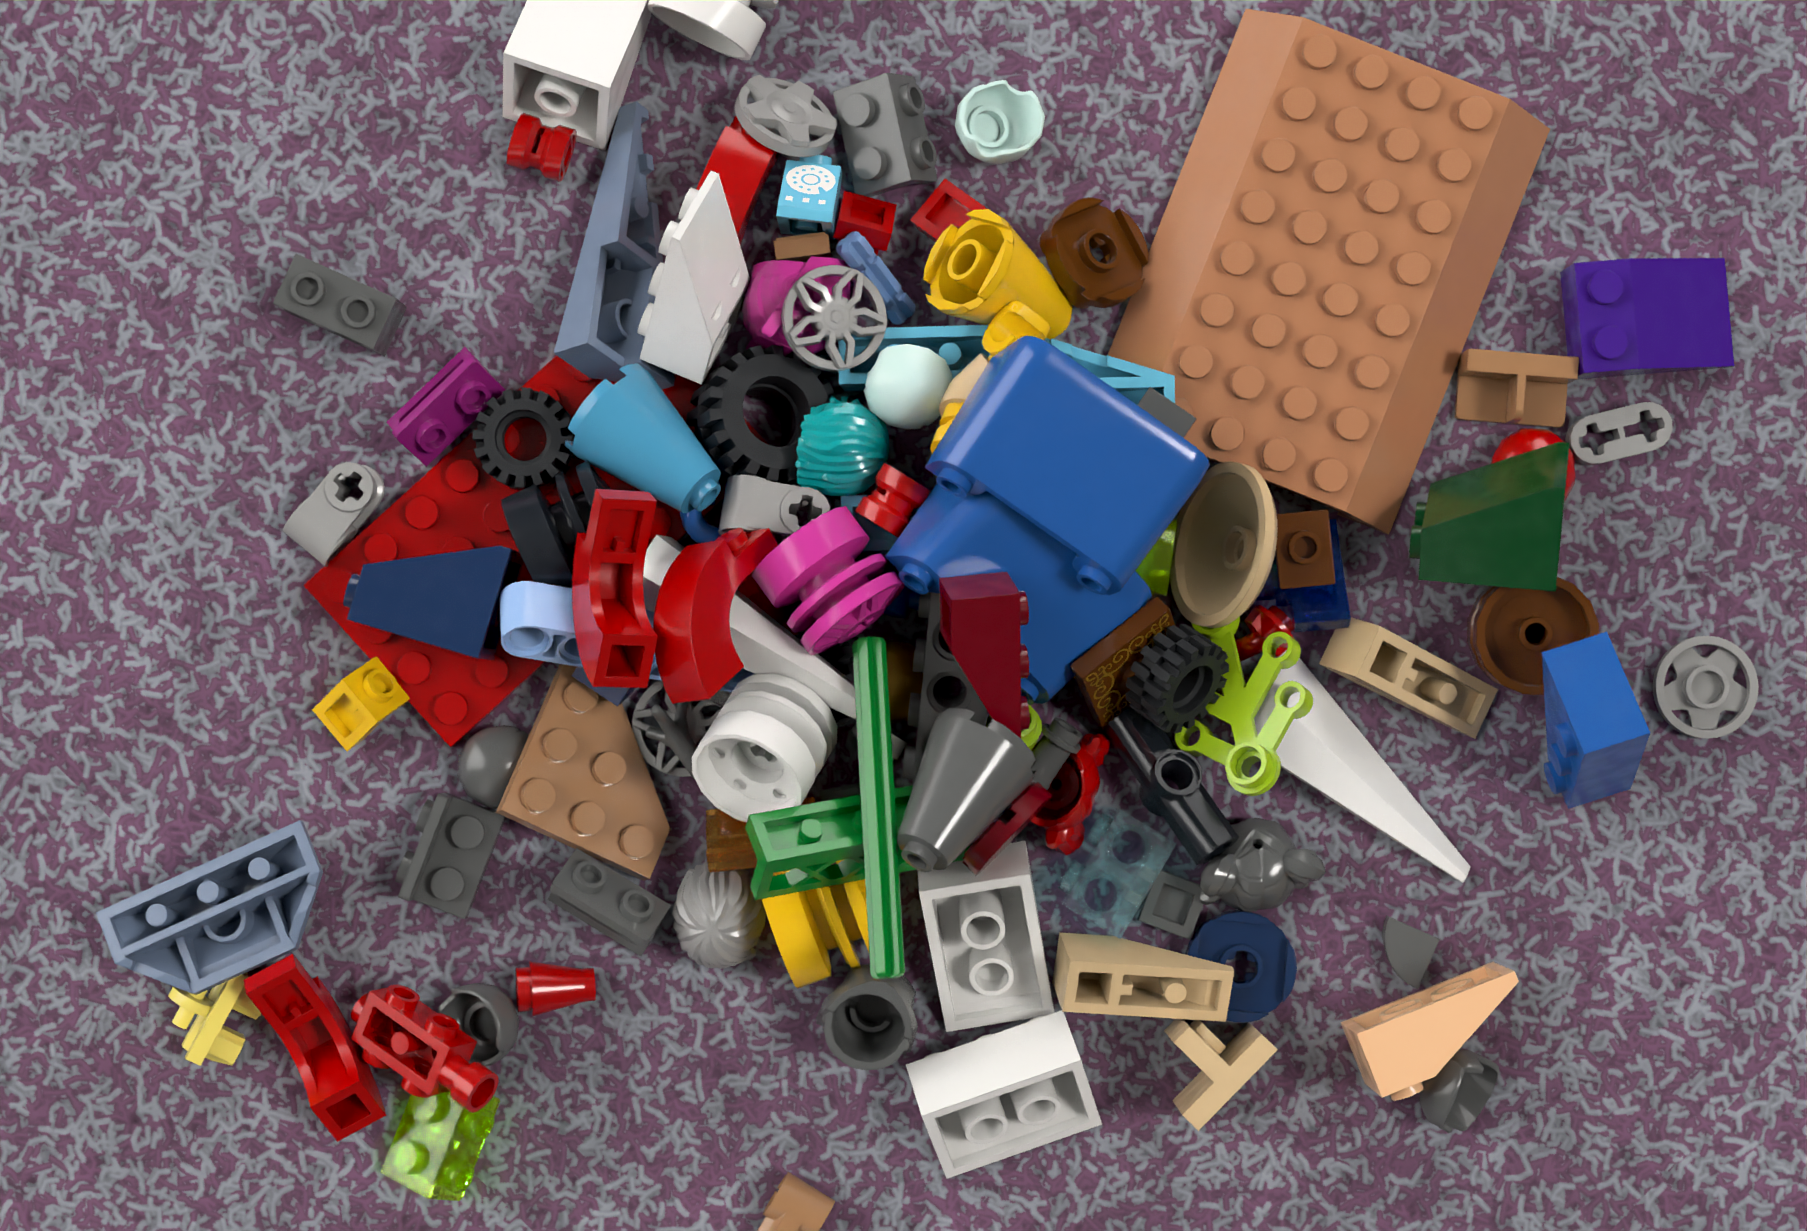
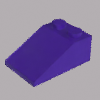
[1560,258,1734,380]

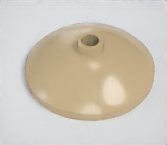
[1169,461,1278,628]

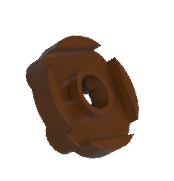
[1039,197,1148,309]

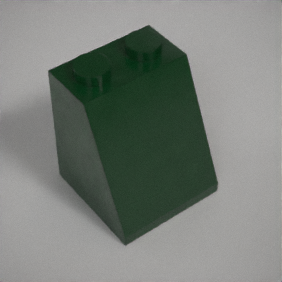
[1409,442,1569,591]

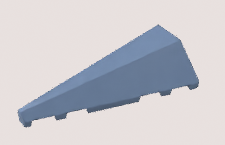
[554,101,675,389]

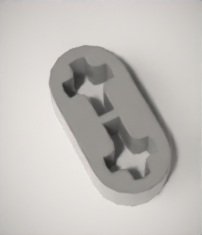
[1565,402,1673,466]

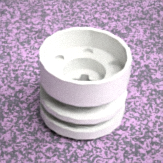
[648,0,779,60]
[692,673,837,822]

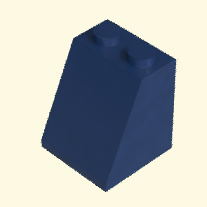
[343,546,524,660]

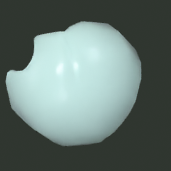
[955,80,1045,164]
[864,344,953,430]

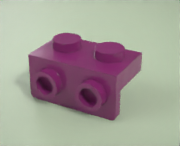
[386,347,506,467]

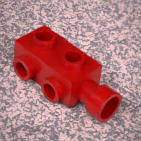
[351,985,499,1113]

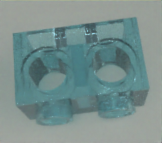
[1057,808,1177,939]

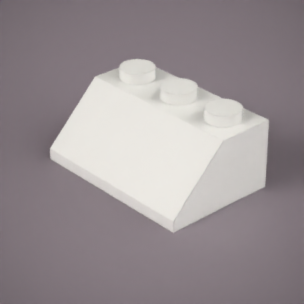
[906,1010,1102,1179]

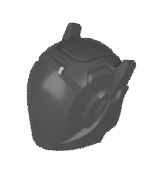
[816,964,918,1070]

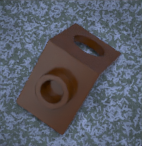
[1275,509,1336,589]

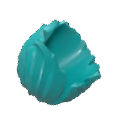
[795,396,890,496]

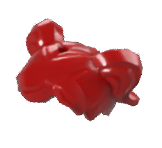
[1031,734,1110,855]

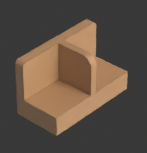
[1455,349,1579,428]

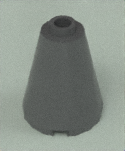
[897,708,1037,872]

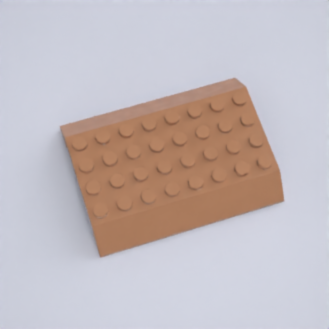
[1108,9,1550,535]

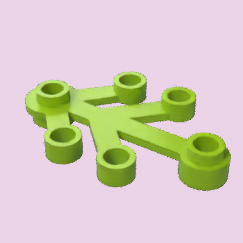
[1175,616,1313,796]

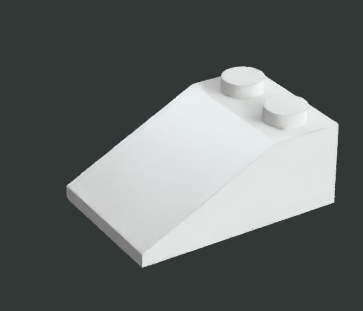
[918,841,1054,1032]

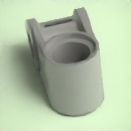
[283,462,385,567]
[718,475,830,545]

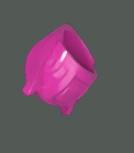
[742,256,850,356]

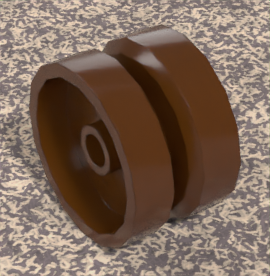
[1467,577,1599,695]

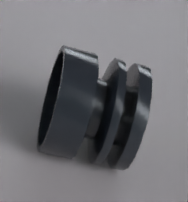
[501,461,612,588]

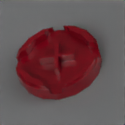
[962,782,1053,876]

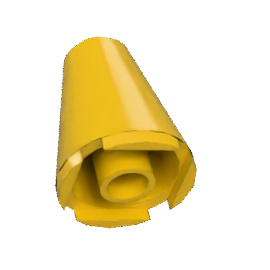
[923,209,1073,339]

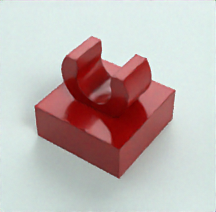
[833,191,897,255]

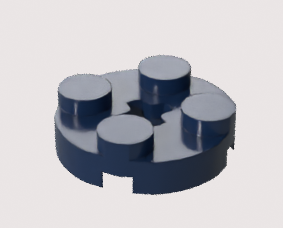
[1185,910,1297,1023]

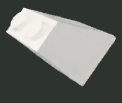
[502,0,651,151]

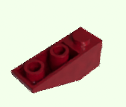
[939,572,1030,738]

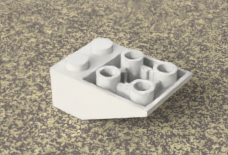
[637,171,750,384]

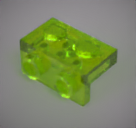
[380,1091,500,1201]

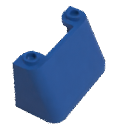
[924,335,1210,596]
[885,483,1152,705]

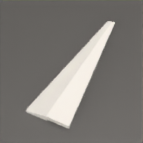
[643,535,856,719]
[1230,650,1471,883]

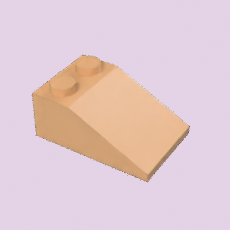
[1341,962,1519,1101]

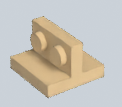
[1164,1019,1278,1131]

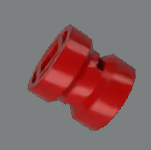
[507,113,577,182]
[855,463,931,538]

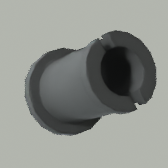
[1030,717,1082,790]

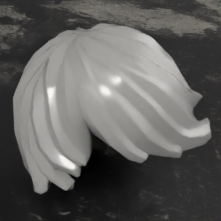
[672,855,766,969]

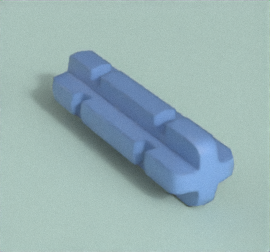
[836,231,915,325]

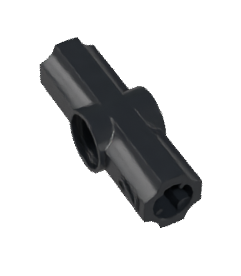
[1103,707,1239,865]

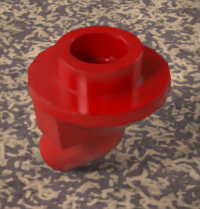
[1235,605,1295,662]

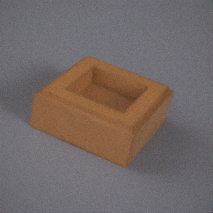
[773,232,832,262]

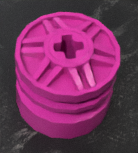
[752,506,905,656]

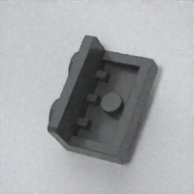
[833,73,937,197]
[548,848,671,956]

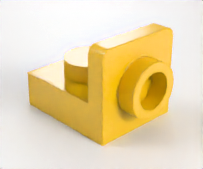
[312,657,410,752]

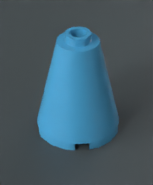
[565,363,721,513]

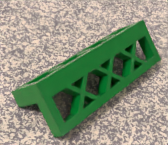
[745,785,971,900]

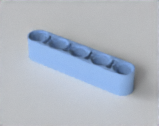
[499,581,754,692]

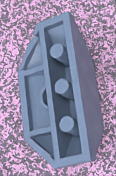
[96,820,323,995]

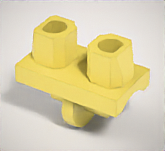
[168,972,261,1066]

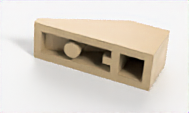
[1319,614,1498,739]
[1052,932,1234,1022]

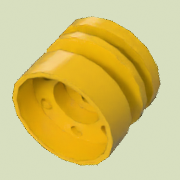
[762,860,869,989]

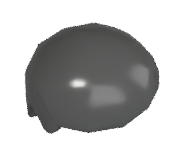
[457,725,529,809]
[438,983,520,1067]
[1419,1049,1499,1133]

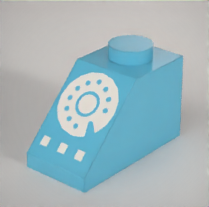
[776,155,842,240]

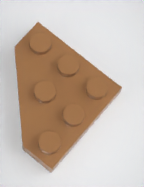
[496,664,670,881]

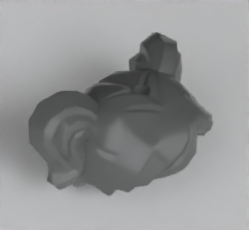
[1200,818,1326,912]

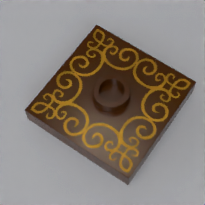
[1070,597,1175,730]

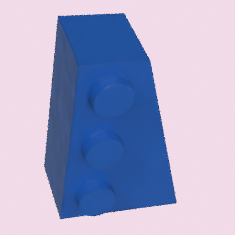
[1542,632,1650,809]

